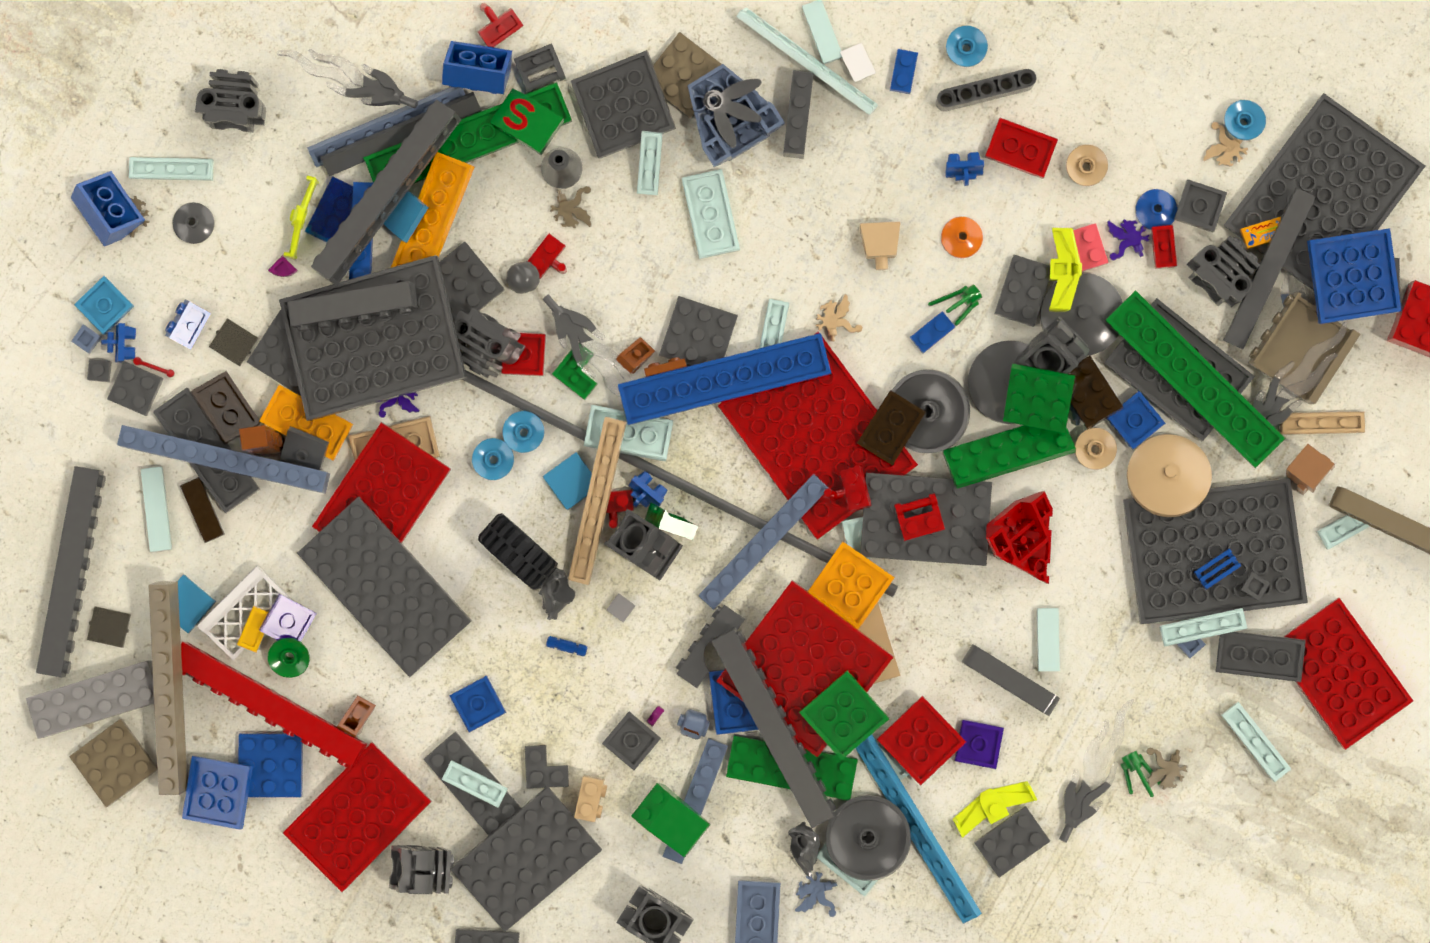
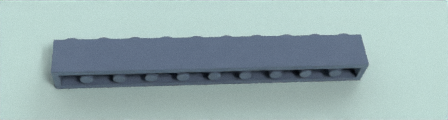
[117,425,330,494]

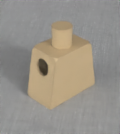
[859,222,900,270]

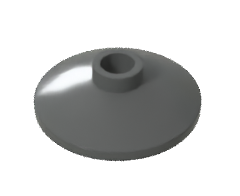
[173,202,214,244]

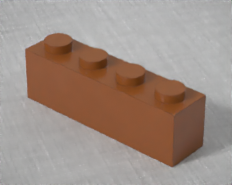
[239,425,284,456]

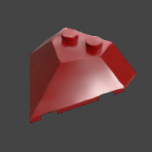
[986,491,1053,584]

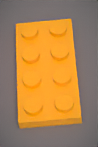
[259,385,354,461]

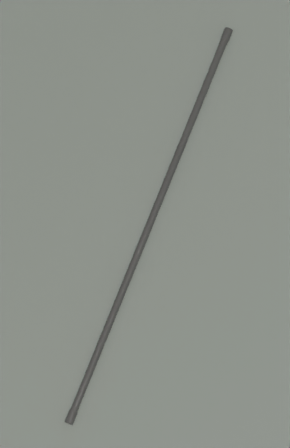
[461,370,898,597]

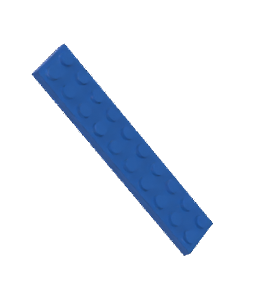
[618,333,831,426]

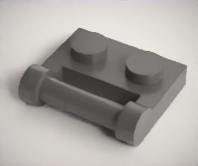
[514,43,566,94]

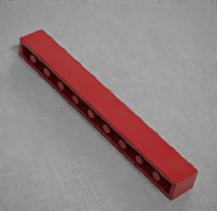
[181,642,367,768]

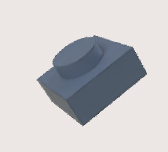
[71,324,102,354]
[1177,639,1206,658]

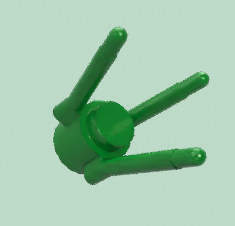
[928,284,982,326]
[1120,751,1161,797]

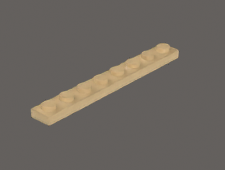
[568,417,627,585]

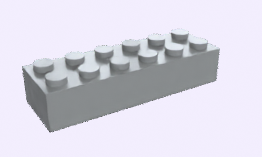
[26,660,154,739]

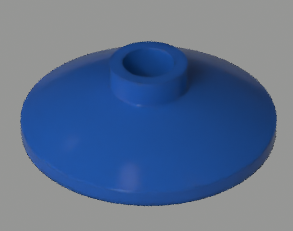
[1136,189,1177,230]

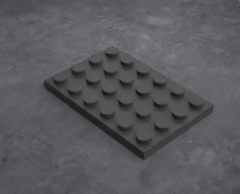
[1104,298,1255,442]
[860,473,992,566]
[450,786,602,932]

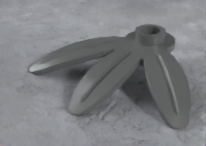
[703,79,762,148]

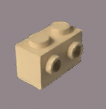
[574,775,607,822]

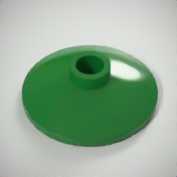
[268,638,310,678]

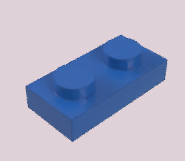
[890,49,918,94]
[910,311,955,354]

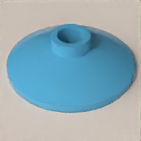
[946,26,988,67]
[1224,100,1266,140]
[503,411,544,453]
[472,438,514,480]

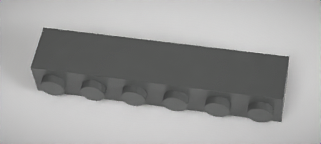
[288,281,418,331]

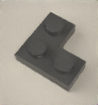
[525,745,569,789]

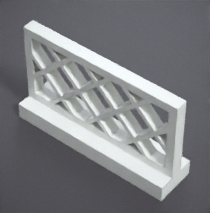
[197,565,291,660]

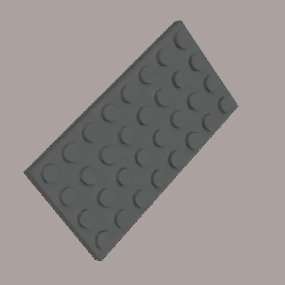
[297,496,472,677]

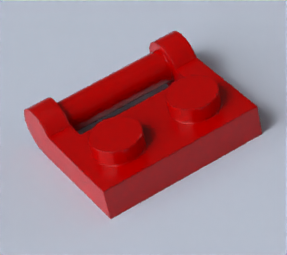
[894,493,945,541]

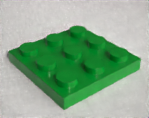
[1003,364,1075,433]
[799,670,889,760]

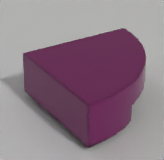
[268,255,298,277]
[647,706,665,727]

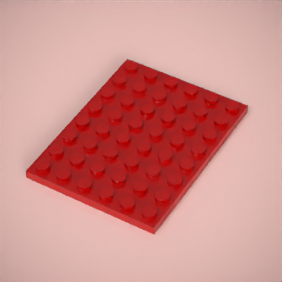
[718,331,918,540]

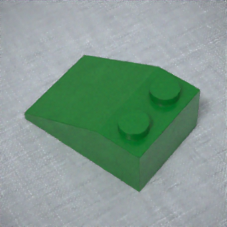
[631,783,711,857]

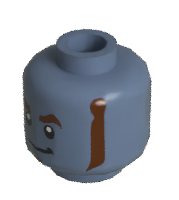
[677,709,710,740]

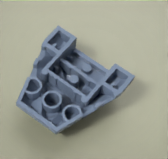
[688,64,785,167]

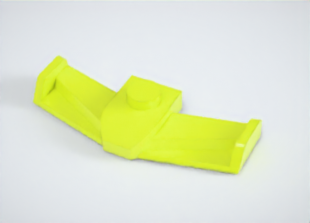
[283,176,319,260]
[1049,228,1082,312]
[953,781,1037,838]

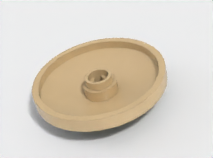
[1127,434,1212,517]

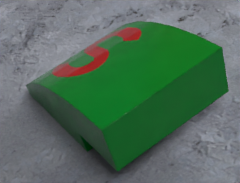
[490,88,564,155]

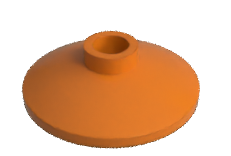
[941,217,983,258]

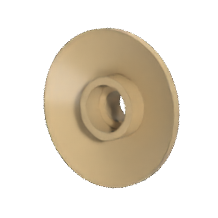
[1066,145,1108,186]
[1075,428,1117,470]

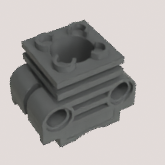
[195,69,266,133]
[1186,236,1260,308]
[454,308,526,378]
[1013,316,1090,374]
[604,509,683,581]
[389,845,454,894]
[616,885,694,943]

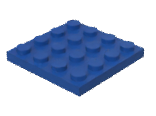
[1307,228,1402,324]

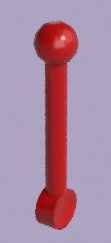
[133,357,175,378]

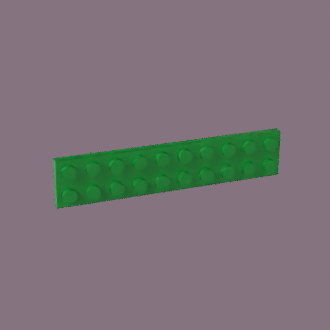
[364,82,572,184]
[1105,290,1286,468]

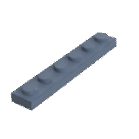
[662,738,728,864]

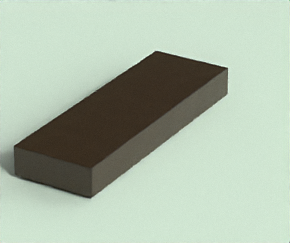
[180,477,225,543]

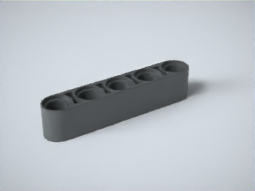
[936,69,1036,111]
[962,644,1060,716]

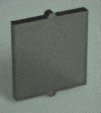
[209,318,258,367]
[87,606,131,648]

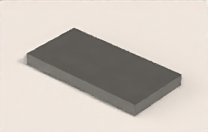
[1216,632,1306,682]

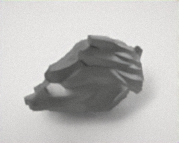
[539,568,575,620]
[788,822,820,876]

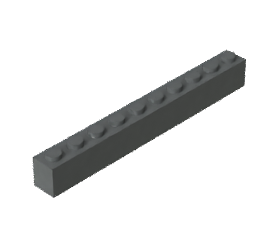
[311,99,461,286]
[36,466,106,677]
[711,627,836,828]

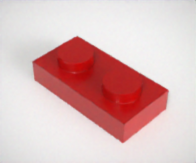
[1151,225,1177,269]

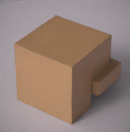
[1286,444,1335,495]

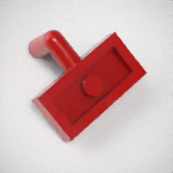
[478,3,524,48]
[528,233,567,279]
[824,465,872,512]
[606,490,634,529]

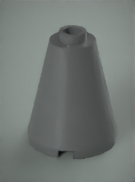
[541,148,582,189]

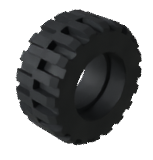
[478,513,558,590]

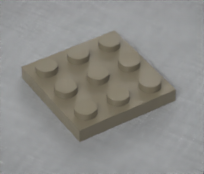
[653,32,722,119]
[69,719,157,807]

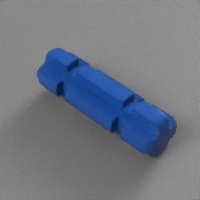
[546,636,587,656]

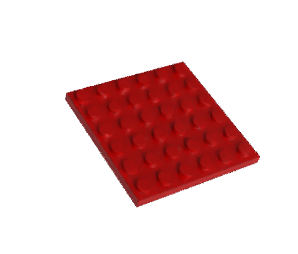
[716,580,894,757]

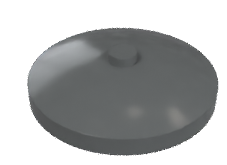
[1040,273,1123,356]
[968,341,1028,424]
[892,369,970,453]
[826,795,911,881]

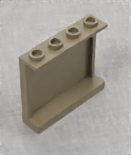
[1248,292,1361,404]

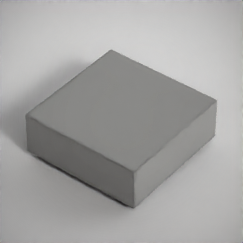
[607,593,635,622]

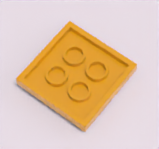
[808,541,895,629]

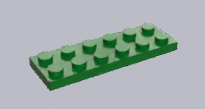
[943,425,1076,489]
[726,735,858,800]

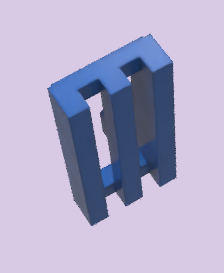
[1194,548,1241,589]

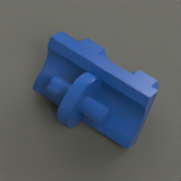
[945,152,984,186]
[101,323,136,363]
[628,471,668,508]

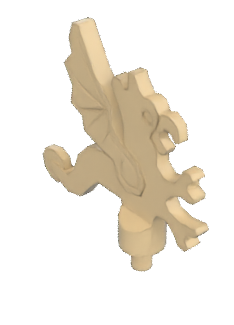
[1203,122,1248,167]
[816,294,863,341]

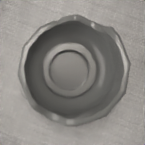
[506,261,540,294]

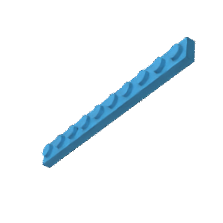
[856,734,982,924]

